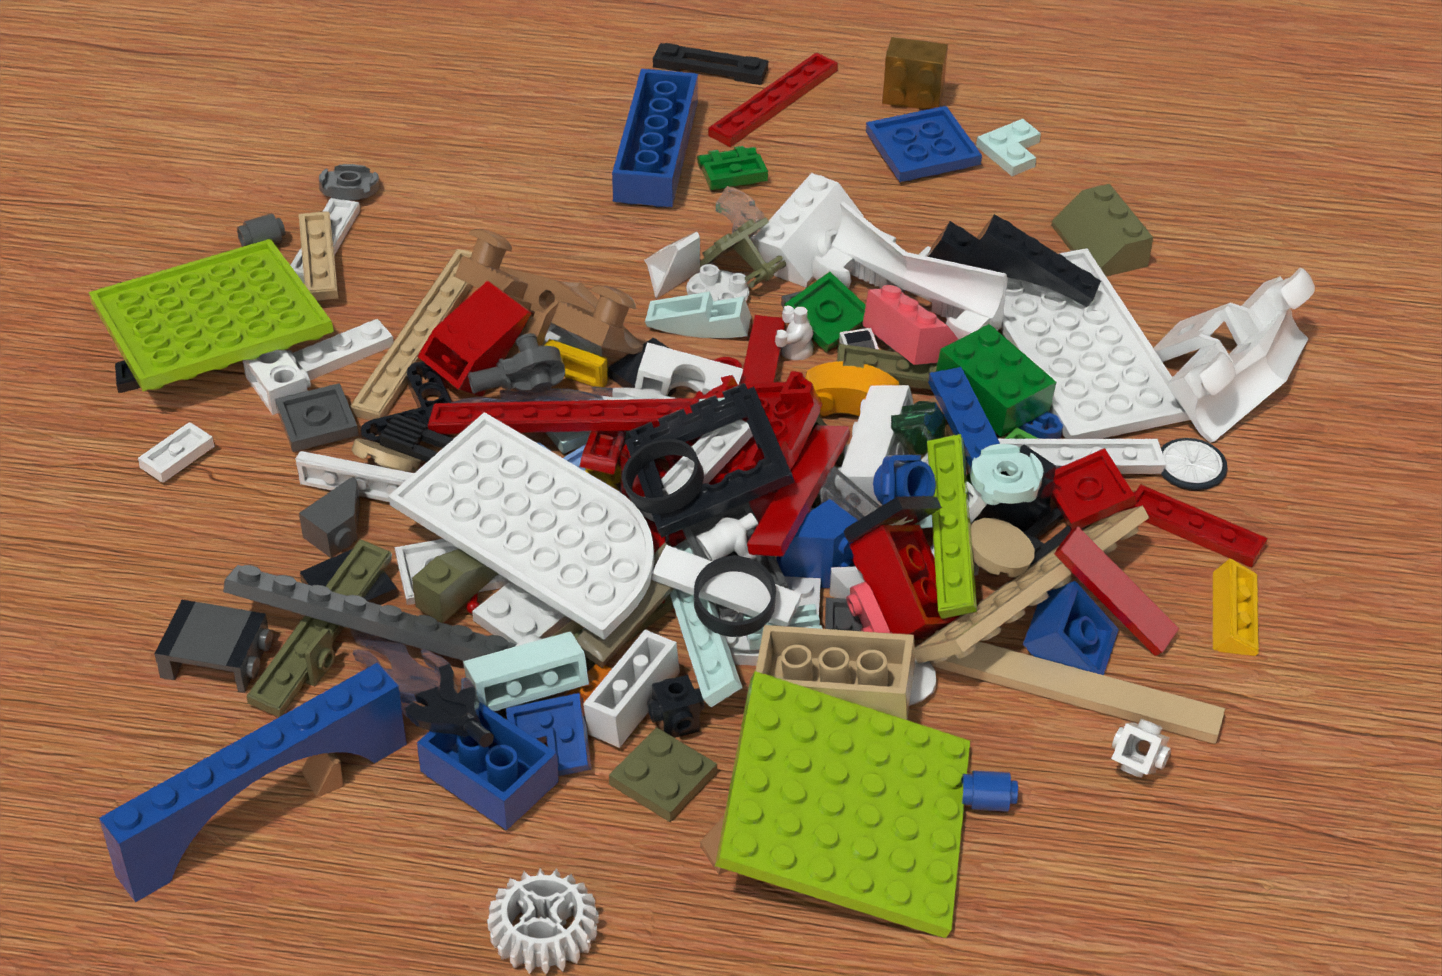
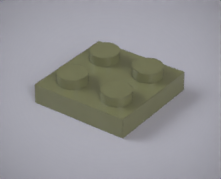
[609,727,717,822]

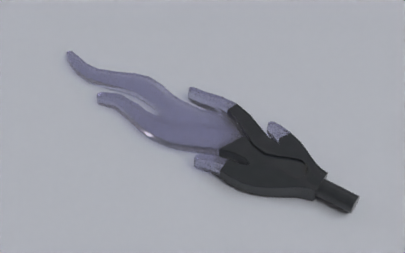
[351,629,494,747]

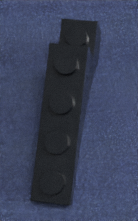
[927,214,1101,307]

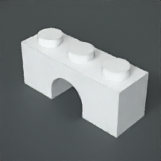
[635,343,743,396]

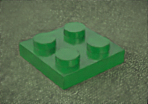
[783,271,866,352]

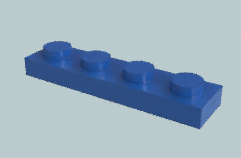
[928,367,1000,468]

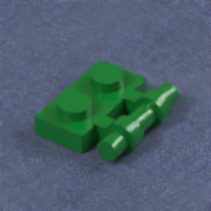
[697,145,768,190]

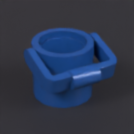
[873,455,936,505]

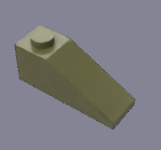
[412,549,498,623]

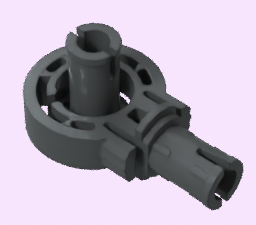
[468,333,565,394]

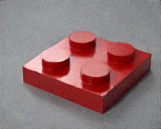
[1051,448,1137,530]

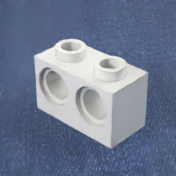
[243,350,311,415]

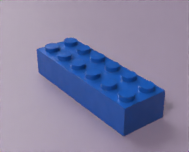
[612,69,698,207]

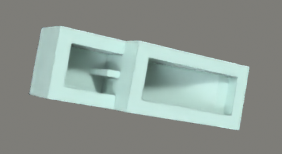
[645,292,751,338]

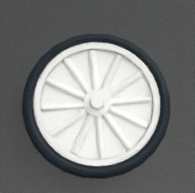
[1161,438,1228,490]

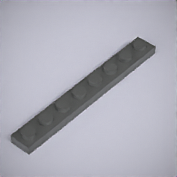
[223,565,516,661]

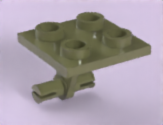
[700,217,786,288]

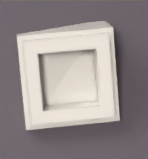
[829,566,865,599]

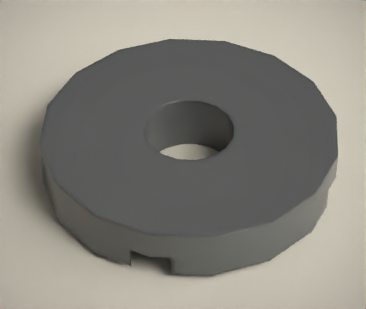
[319,164,379,200]

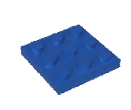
[866,106,982,182]

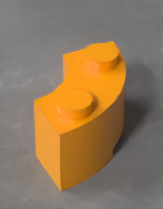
[805,361,899,417]

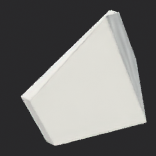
[644,232,700,299]

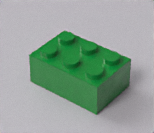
[936,324,1057,437]

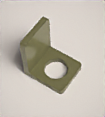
[305,628,335,687]

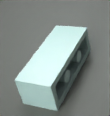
[463,631,589,711]

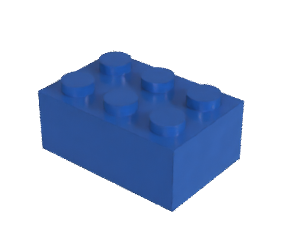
[417,702,559,830]

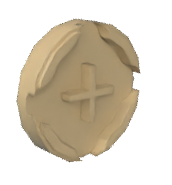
[352,438,421,473]
[971,518,1034,577]

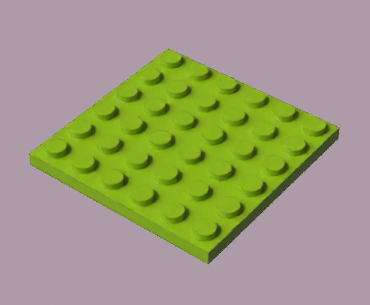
[89,239,334,391]
[715,671,970,939]

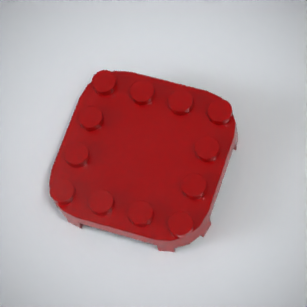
[665,371,823,485]

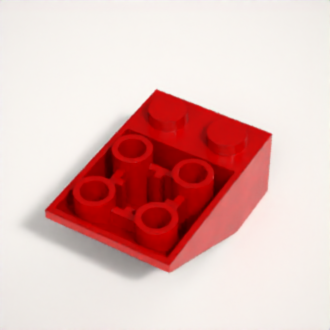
[417,280,532,397]

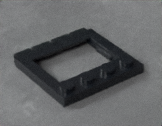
[625,383,795,538]

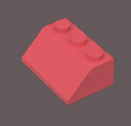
[863,285,959,365]

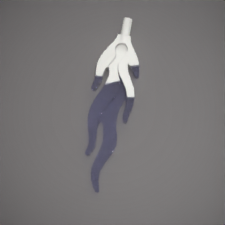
[452,387,676,403]

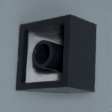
[972,444,1056,532]

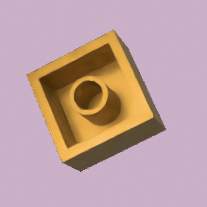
[882,37,948,110]

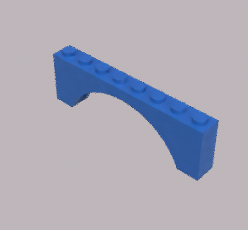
[99,663,406,902]

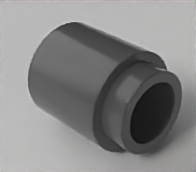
[237,213,286,247]

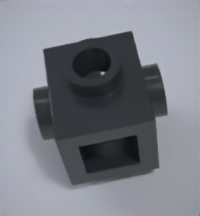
[647,675,705,738]

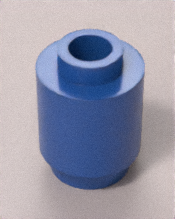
[962,770,1018,812]

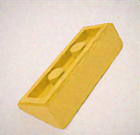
[1213,558,1259,656]

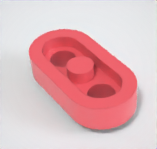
[846,582,890,633]

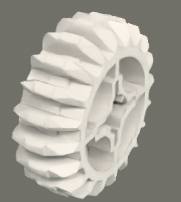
[487,868,599,975]

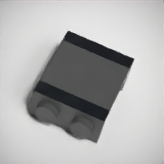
[154,599,273,693]

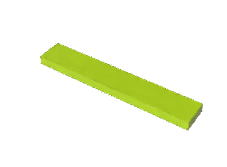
[927,434,977,619]

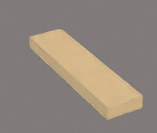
[299,211,338,301]

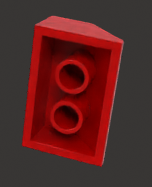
[849,525,960,640]

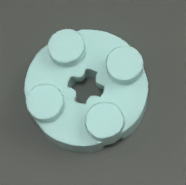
[970,444,1043,505]

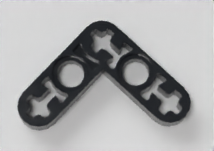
[361,361,452,443]

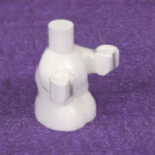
[775,306,813,360]
[696,512,758,561]

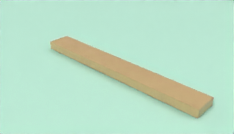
[350,249,473,420]
[929,630,1225,744]

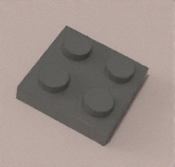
[275,383,359,452]

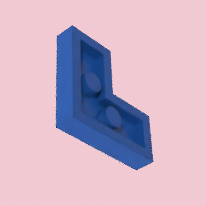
[506,693,592,776]

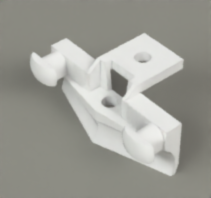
[811,201,1008,339]
[1153,268,1315,443]

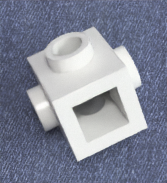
[1111,719,1171,778]

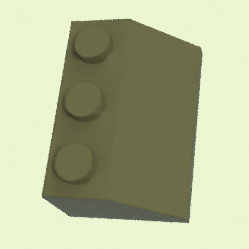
[1051,184,1153,277]

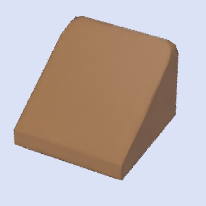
[303,752,344,797]

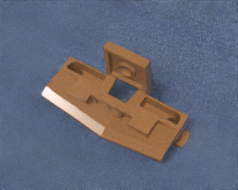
[454,229,644,359]

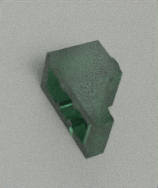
[891,401,945,457]

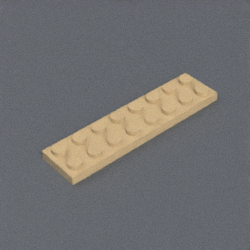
[914,505,1149,664]

